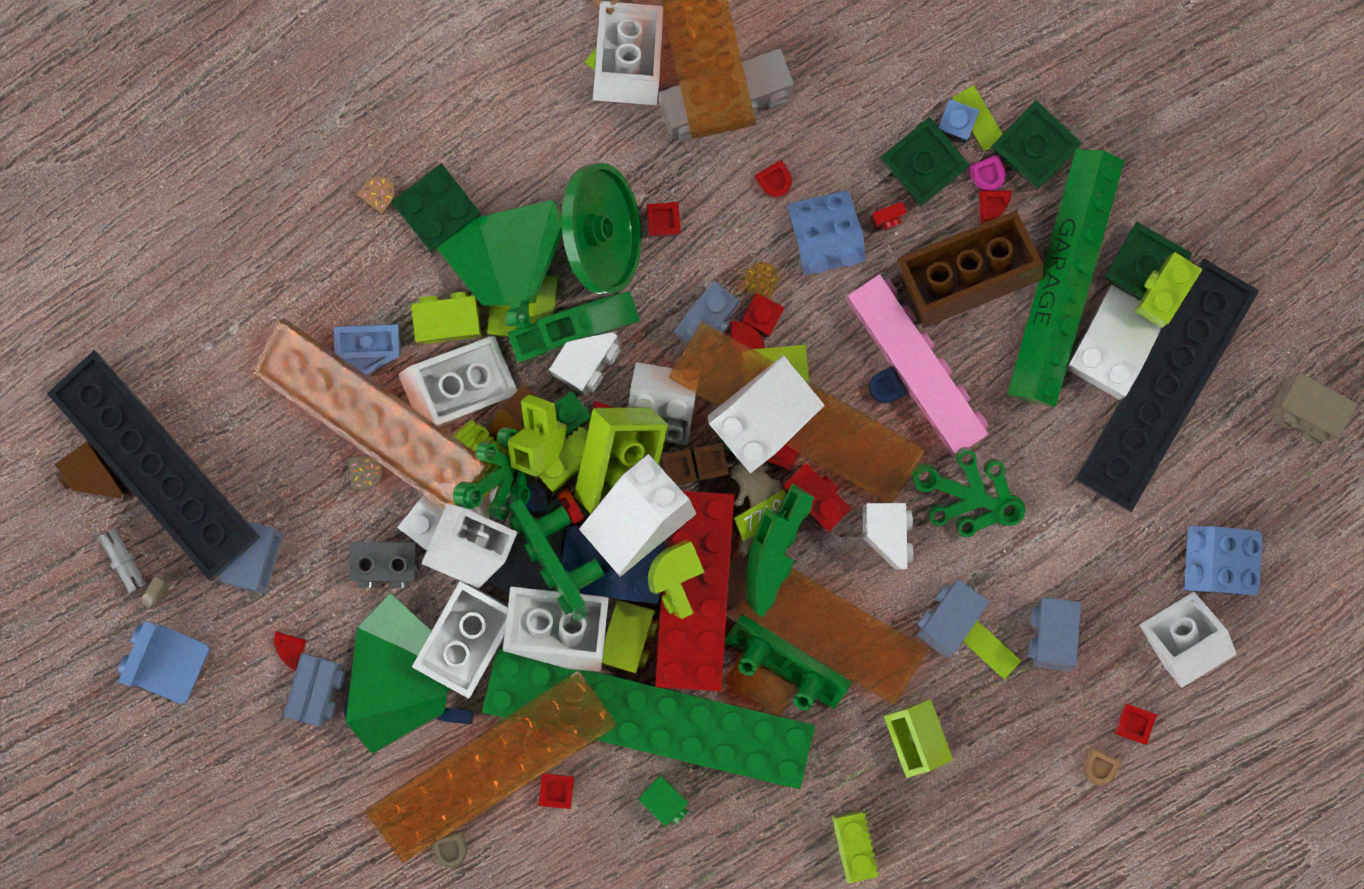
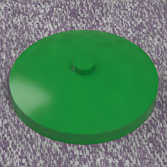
[561,163,642,294]

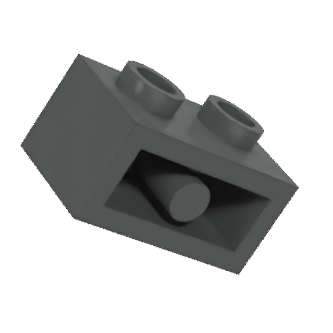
[349,542,419,588]

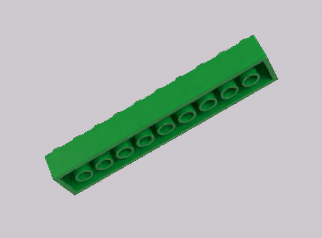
[482,648,815,789]

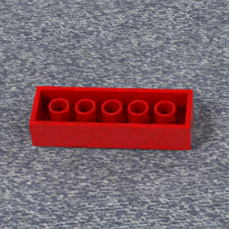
[655,491,734,691]

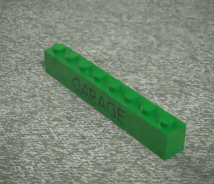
[1007,149,1125,407]

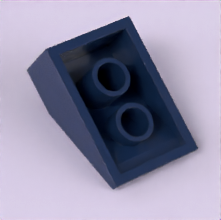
[561,525,666,604]

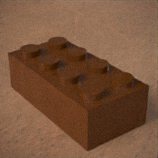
[897,210,1043,328]

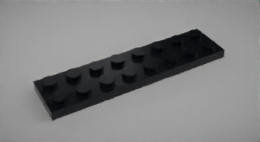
[1074,258,1260,513]
[47,350,261,581]

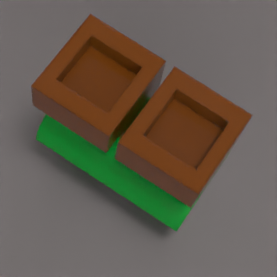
[661,442,729,486]

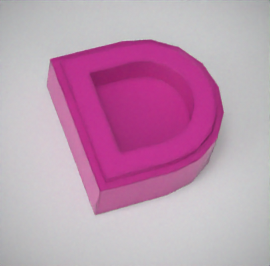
[968,154,1006,191]

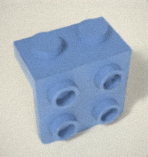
[788,191,866,275]
[1184,526,1262,595]
[118,621,210,704]

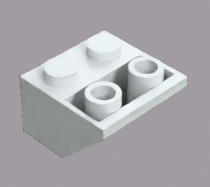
[549,332,621,396]
[628,362,699,446]
[421,503,517,588]
[862,503,913,570]

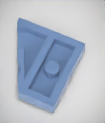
[333,324,401,389]

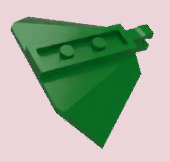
[436,200,562,330]
[346,593,473,754]

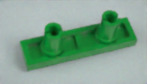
[508,499,604,622]
[725,613,852,711]

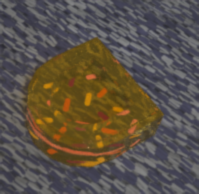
[741,262,778,299]

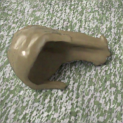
[724,463,784,560]

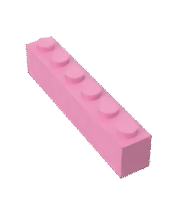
[846,274,989,458]

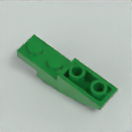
[507,291,641,364]
[746,483,815,617]

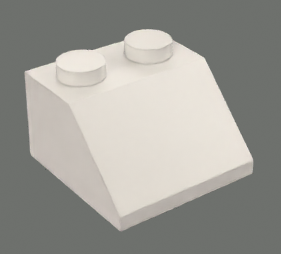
[1140,592,1236,688]

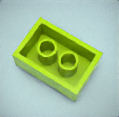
[574,407,668,514]

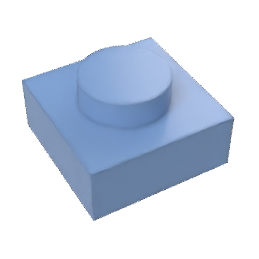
[938,99,979,142]

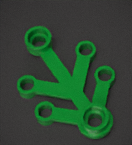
[453,427,530,520]
[911,447,1026,537]

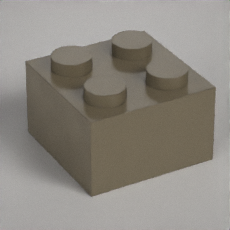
[1266,372,1358,444]

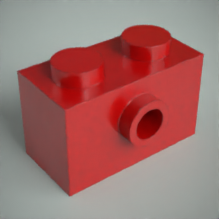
[782,463,852,533]

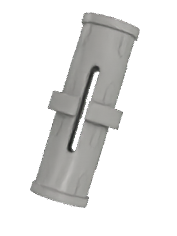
[98,528,148,595]

